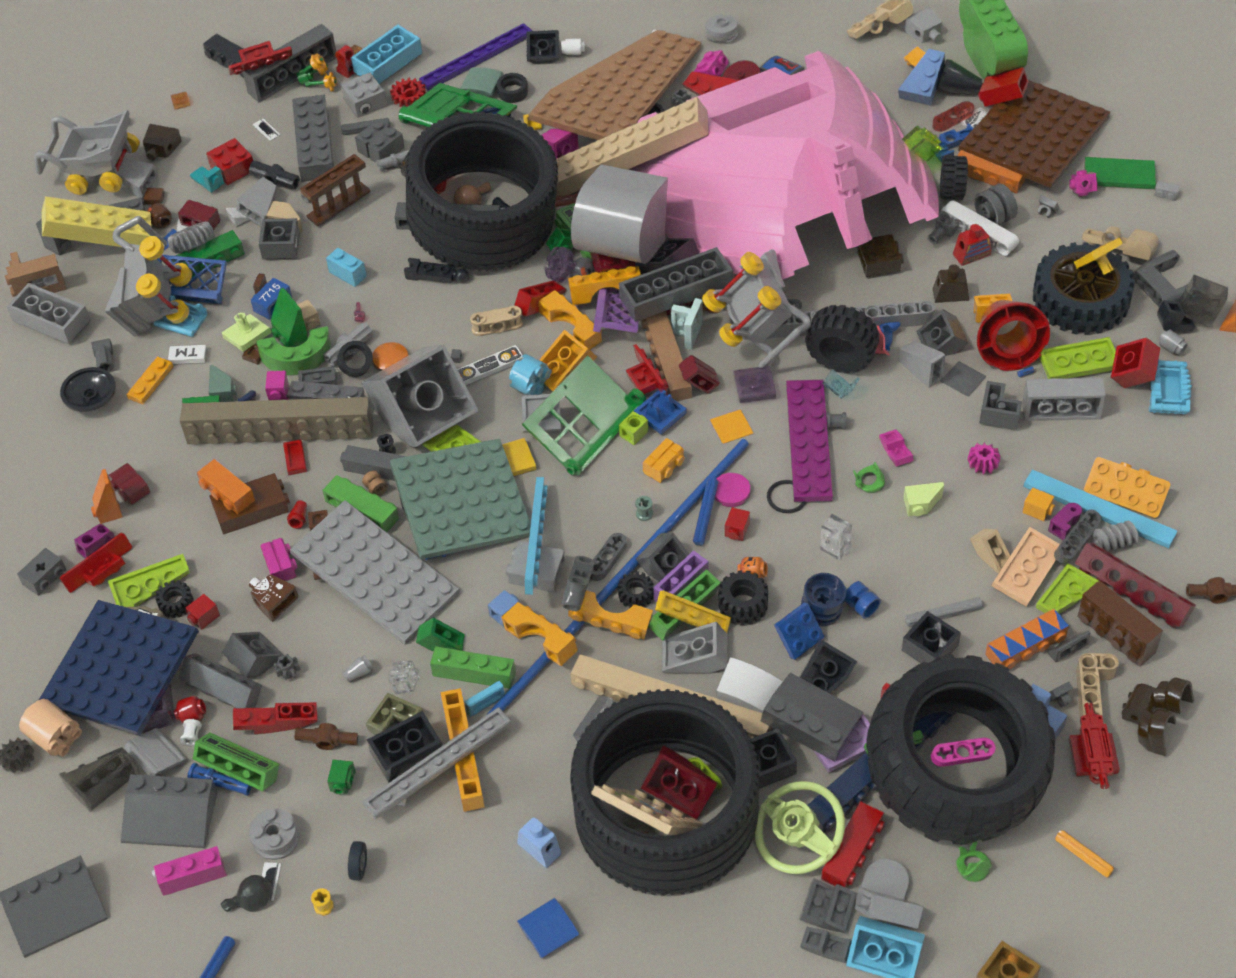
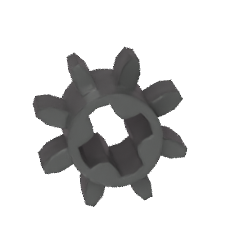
[671,89,692,106]
[274,654,300,680]

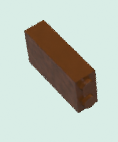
[209,473,290,535]

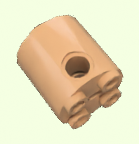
[19,699,82,757]

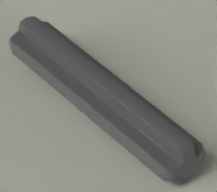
[341,118,390,134]

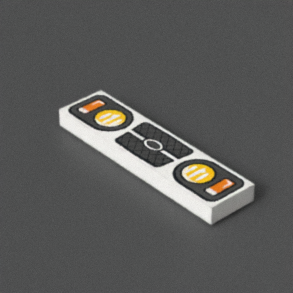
[457,345,523,385]

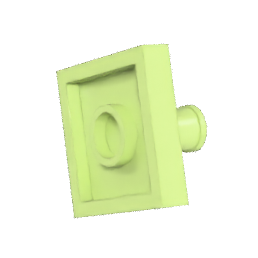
[222,313,272,352]

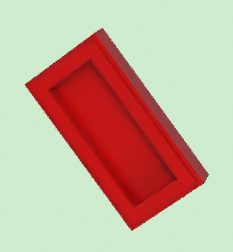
[283,439,307,476]

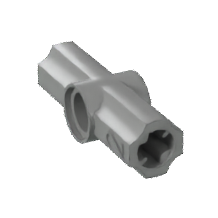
[323,322,373,367]

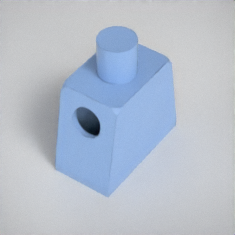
[517,817,561,869]

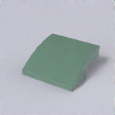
[460,67,503,96]

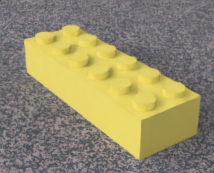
[41,196,151,247]

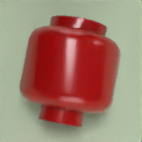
[174,695,207,723]

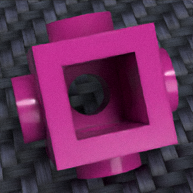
[1069,170,1097,196]

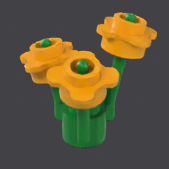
[297,53,337,92]

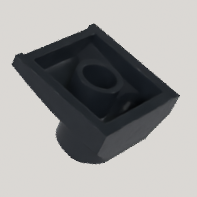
[526,30,560,64]

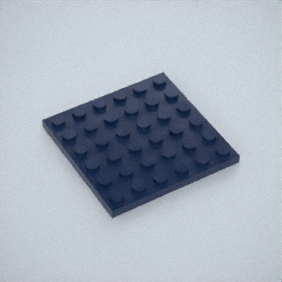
[39,600,199,736]

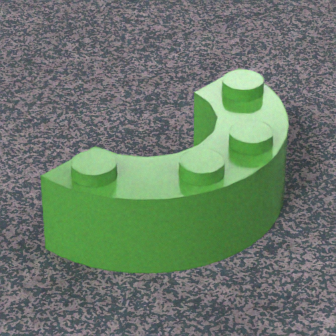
[256,326,331,375]

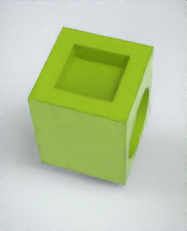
[619,411,648,445]

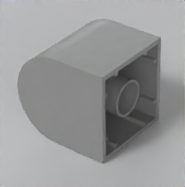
[571,164,668,264]

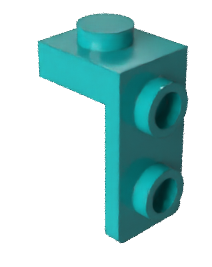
[190,166,224,193]

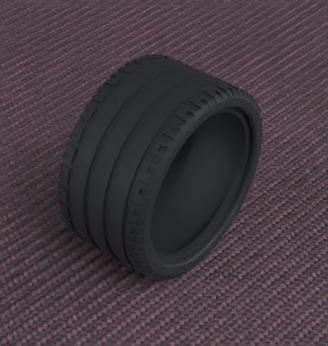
[406,112,558,271]
[570,689,759,896]

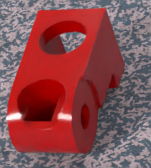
[335,45,355,78]

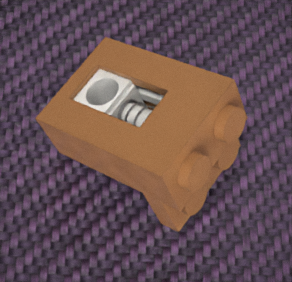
[5,251,67,297]

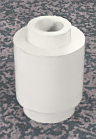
[561,38,585,55]

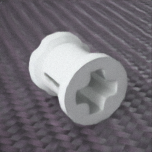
[180,719,202,746]

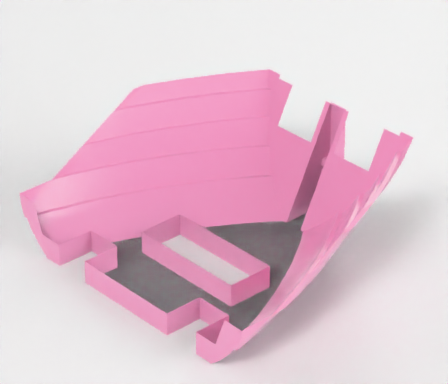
[628,51,939,280]

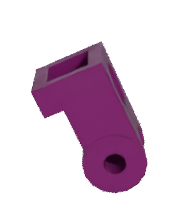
[1048,502,1082,541]
[74,524,114,558]

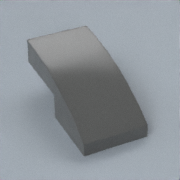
[800,927,852,963]

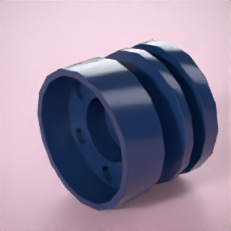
[801,573,846,626]

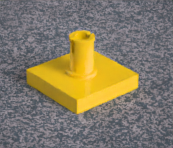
[1074,237,1123,275]

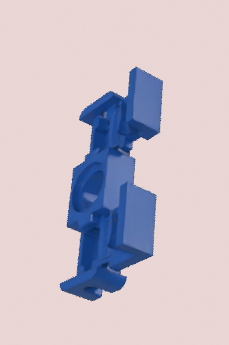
[924,124,974,162]

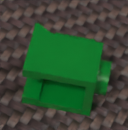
[327,759,356,794]

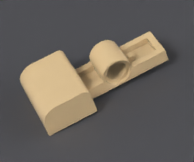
[847,0,913,39]
[1082,226,1159,260]

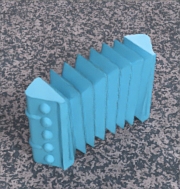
[1149,359,1192,415]

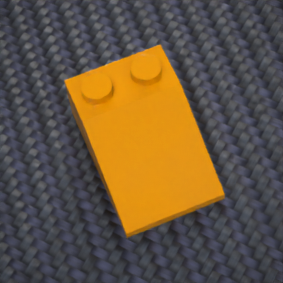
[540,329,597,391]

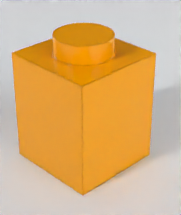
[1022,487,1055,521]

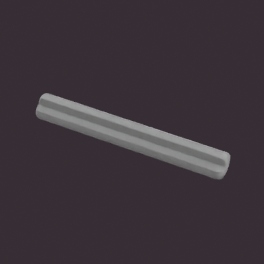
[905,597,983,626]

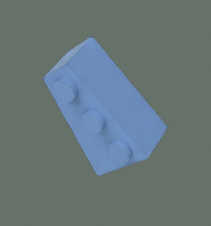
[898,49,945,105]

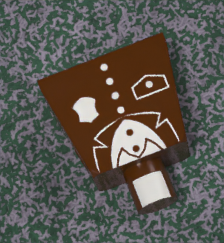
[249,575,299,622]

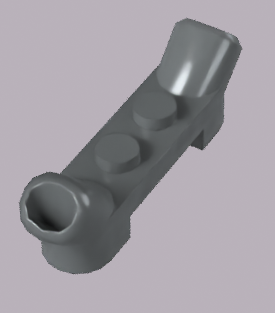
[561,556,594,611]

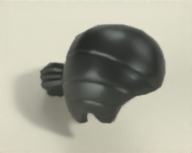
[220,875,272,912]

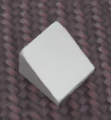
[226,208,250,226]

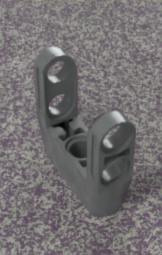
[1133,250,1209,307]

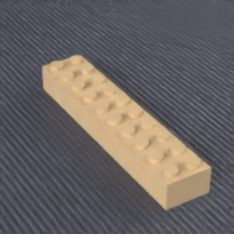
[556,97,708,199]

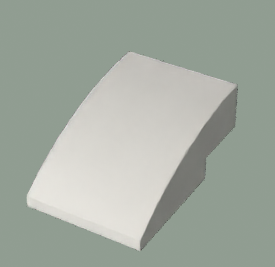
[717,657,782,713]

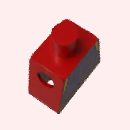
[953,224,991,266]

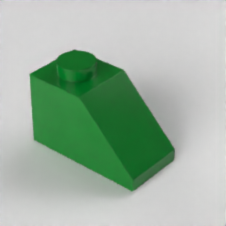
[416,617,465,651]

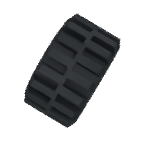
[940,155,968,200]
[718,570,768,625]

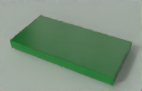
[1084,157,1156,189]

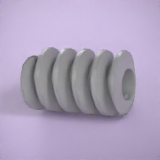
[1093,520,1139,551]

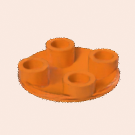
[373,342,408,370]

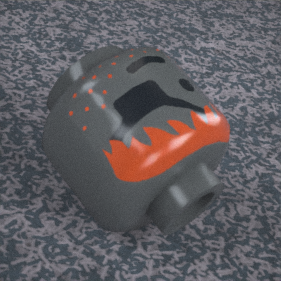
[569,257,595,278]

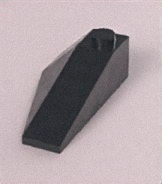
[799,640,857,693]

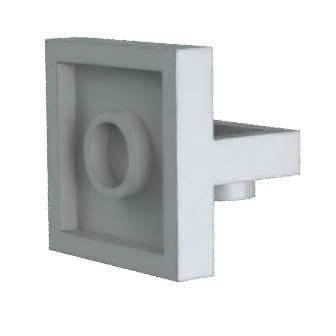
[522,394,561,433]

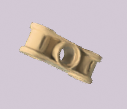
[470,306,523,336]

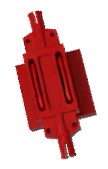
[1069,703,1120,789]

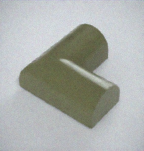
[366,693,423,735]

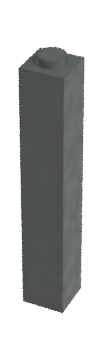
[340,445,407,481]

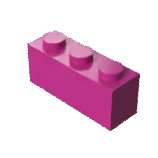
[154,846,227,896]

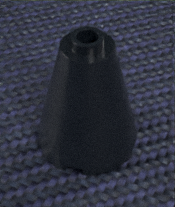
[936,59,983,95]

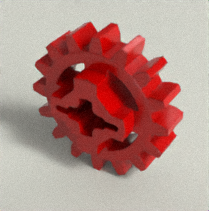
[390,77,426,107]

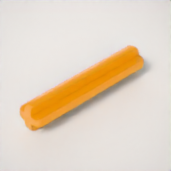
[1055,830,1114,877]

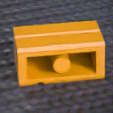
[642,438,685,483]

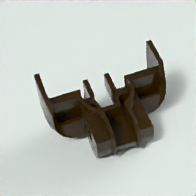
[1122,677,1194,756]

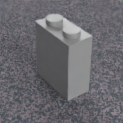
[506,541,565,593]

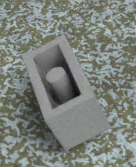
[1154,181,1179,200]

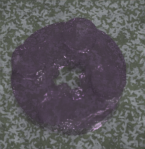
[545,247,576,283]

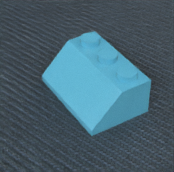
[846,916,925,978]

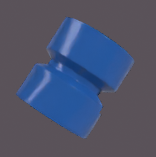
[845,581,881,619]

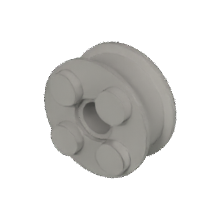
[249,808,299,860]

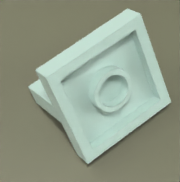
[671,298,703,350]

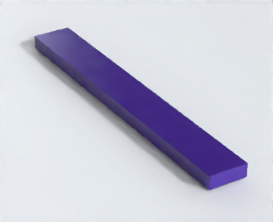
[419,23,533,91]

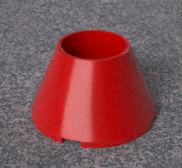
[977,300,1050,371]

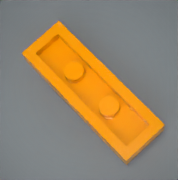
[126,356,174,405]

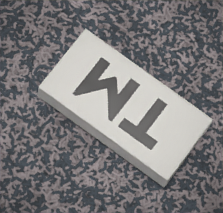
[168,345,207,364]

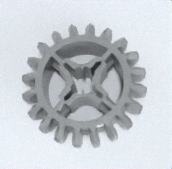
[167,221,215,254]

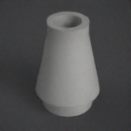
[342,655,373,682]

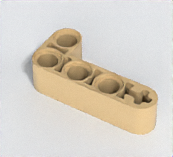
[1076,653,1119,718]

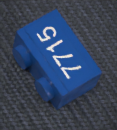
[251,278,292,320]

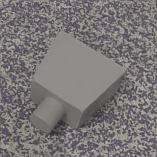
[904,7,942,43]

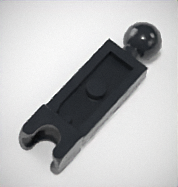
[404,258,469,283]

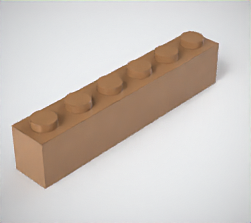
[641,311,692,401]

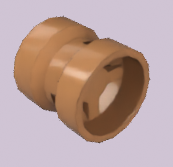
[362,470,388,496]

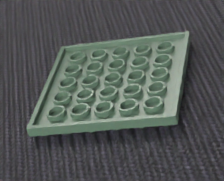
[390,439,531,559]

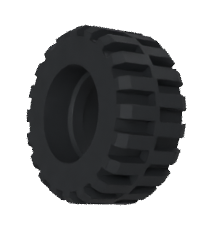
[805,305,880,373]

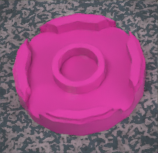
[715,473,750,507]

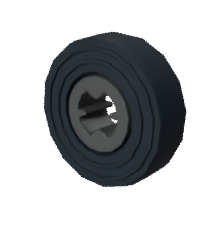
[348,841,367,881]

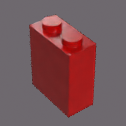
[978,67,1029,107]

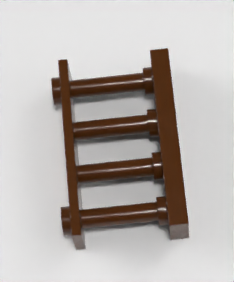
[300,154,371,226]

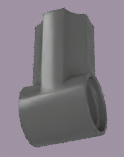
[91,338,114,372]

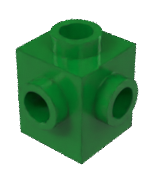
[546,227,573,257]

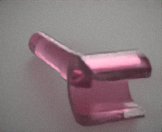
[354,302,365,322]

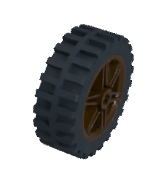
[1032,242,1135,335]

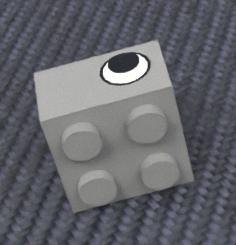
[341,72,387,118]

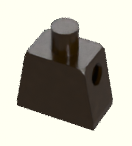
[143,124,182,161]
[932,264,969,303]

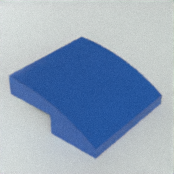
[517,898,579,958]

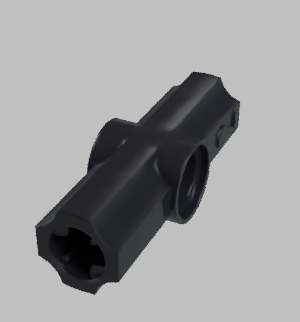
[249,161,300,189]

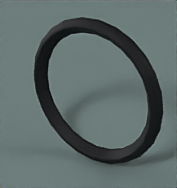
[767,480,806,513]

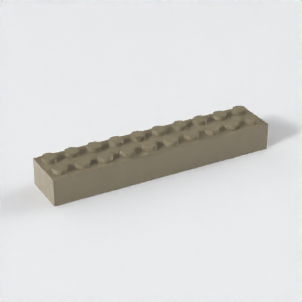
[180,397,373,444]

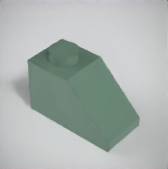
[209,365,237,402]

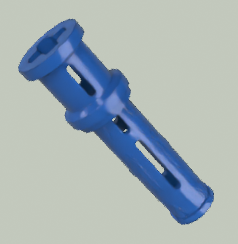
[187,763,252,796]

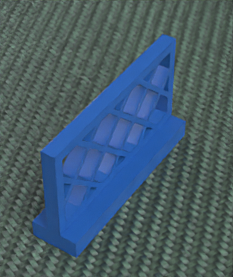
[157,255,227,304]

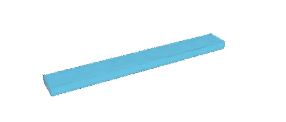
[1023,469,1177,549]

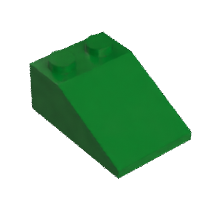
[271,288,308,347]

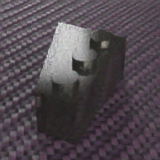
[59,747,140,812]

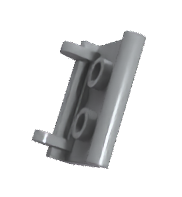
[124,728,187,776]

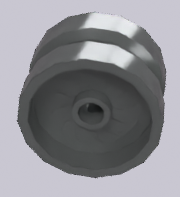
[974,183,1018,225]

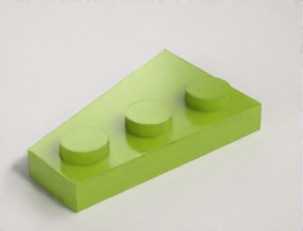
[1036,564,1099,614]

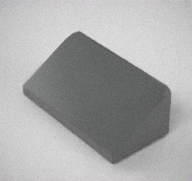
[1047,631,1091,662]

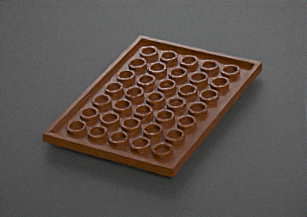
[958,80,1110,188]

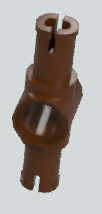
[1186,577,1236,604]
[294,723,358,750]

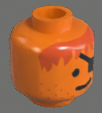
[737,557,768,579]

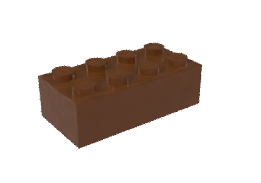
[1077,580,1163,666]

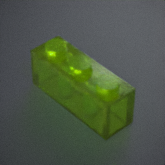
[902,125,943,162]

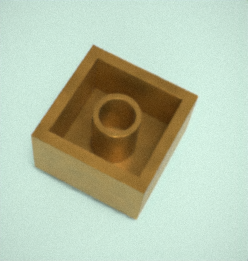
[976,940,1041,978]

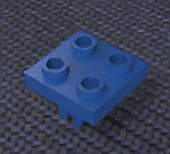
[634,390,687,435]
[774,603,825,660]

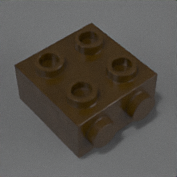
[857,234,904,277]

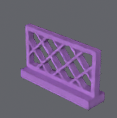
[593,287,639,333]

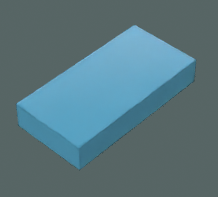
[464,681,505,717]

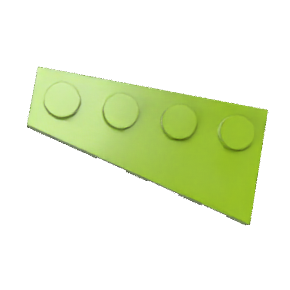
[108,554,190,607]

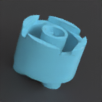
[509,354,551,395]

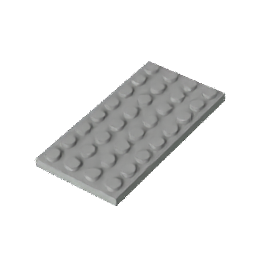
[290,500,459,645]

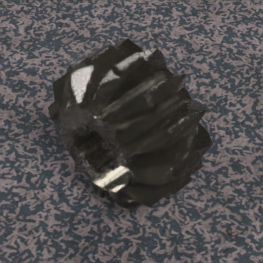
[0,737,34,774]

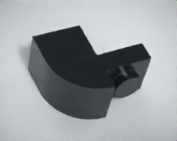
[1157,300,1196,332]

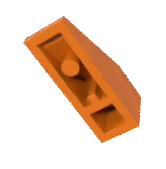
[91,469,123,524]

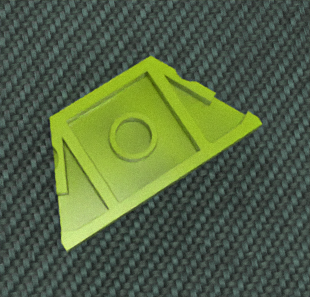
[422,425,481,452]

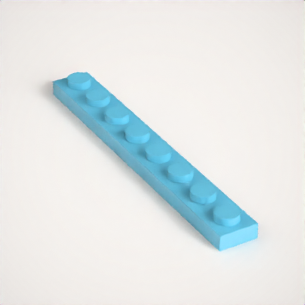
[525,477,548,595]

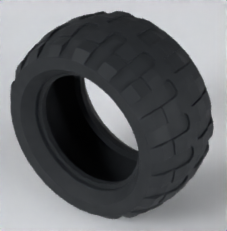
[866,655,1055,845]

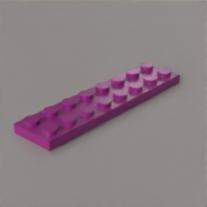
[786,379,833,502]

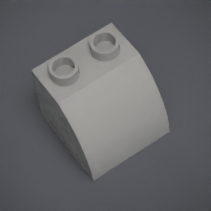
[361,344,479,447]

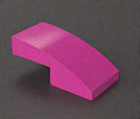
[879,429,913,467]

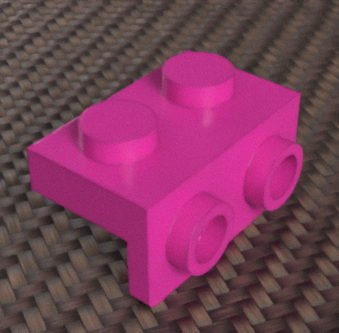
[694,50,729,76]

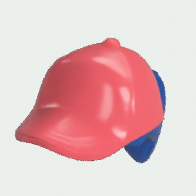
[875,322,901,356]

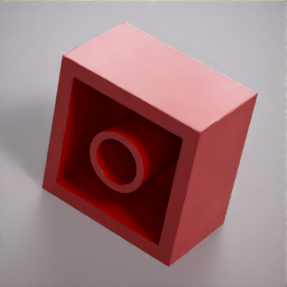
[206,138,253,185]
[1111,337,1161,388]

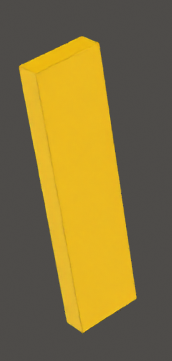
[655,590,731,633]

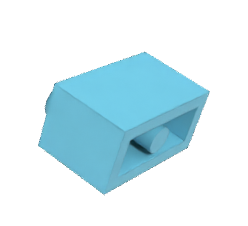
[326,247,367,287]

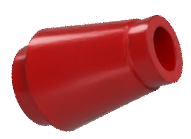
[287,500,307,529]

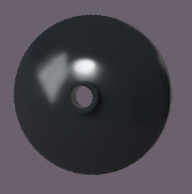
[60,367,116,412]

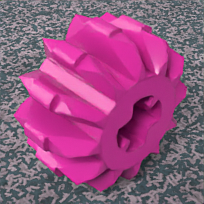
[967,442,1001,475]

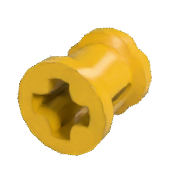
[311,888,334,916]

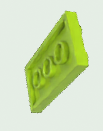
[1039,337,1116,379]

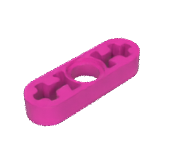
[931,738,996,767]

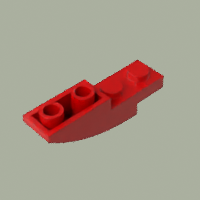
[233,702,318,734]

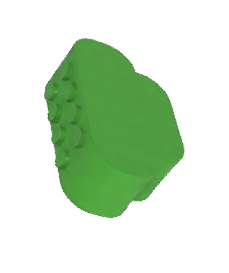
[959,0,1028,79]

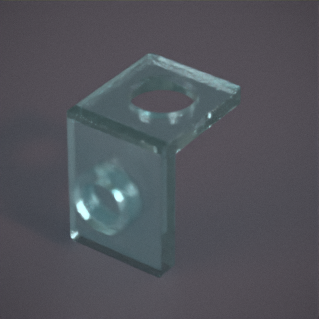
[823,370,860,399]

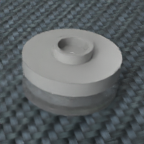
[705,15,738,44]

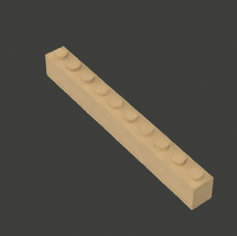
[571,654,772,738]

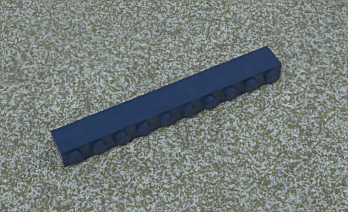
[808,712,956,833]

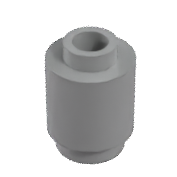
[1159,330,1188,355]

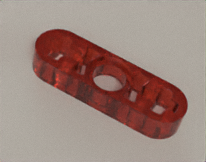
[932,101,974,132]

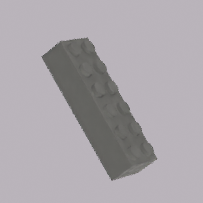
[243,24,336,103]
[292,94,334,182]
[619,247,733,322]

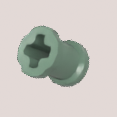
[635,496,653,521]

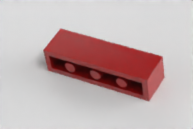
[821,801,885,888]

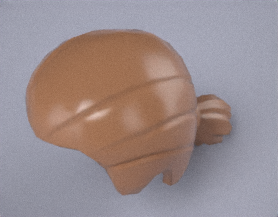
[454,182,491,205]

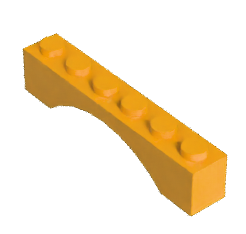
[441,688,485,812]

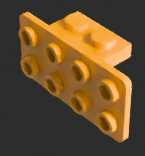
[1084,457,1170,518]

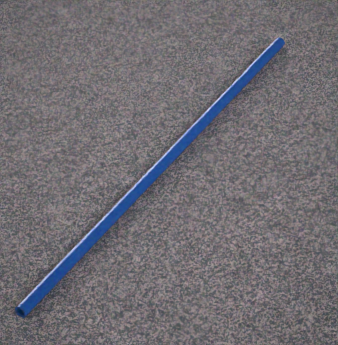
[487,439,749,715]

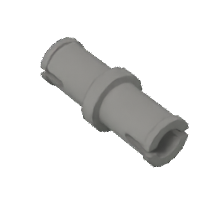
[376,150,409,171]

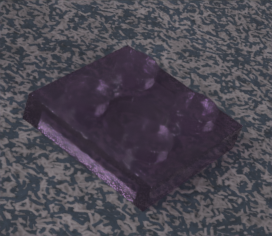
[733,366,776,403]

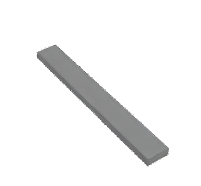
[363,707,511,820]

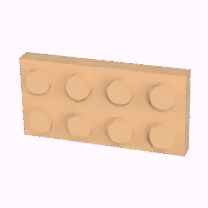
[992,527,1060,607]

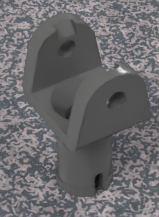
[928,213,959,244]

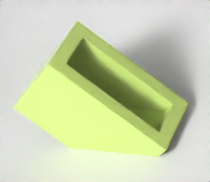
[904,482,944,516]

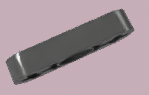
[590,533,627,581]

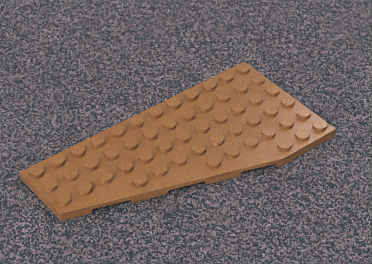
[528,30,701,140]

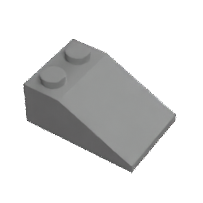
[662,622,728,673]

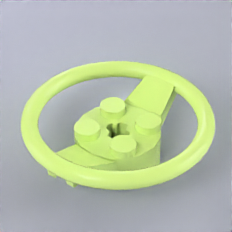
[754,781,845,874]

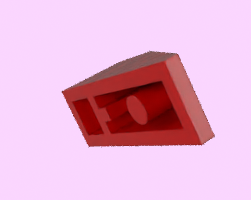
[514,280,566,316]

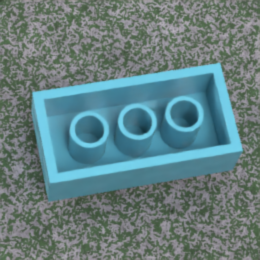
[351,25,422,84]

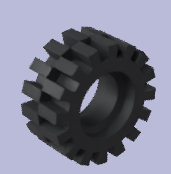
[618,571,654,609]
[155,580,194,618]

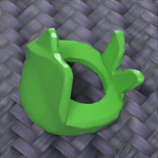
[853,462,885,493]
[956,841,992,882]

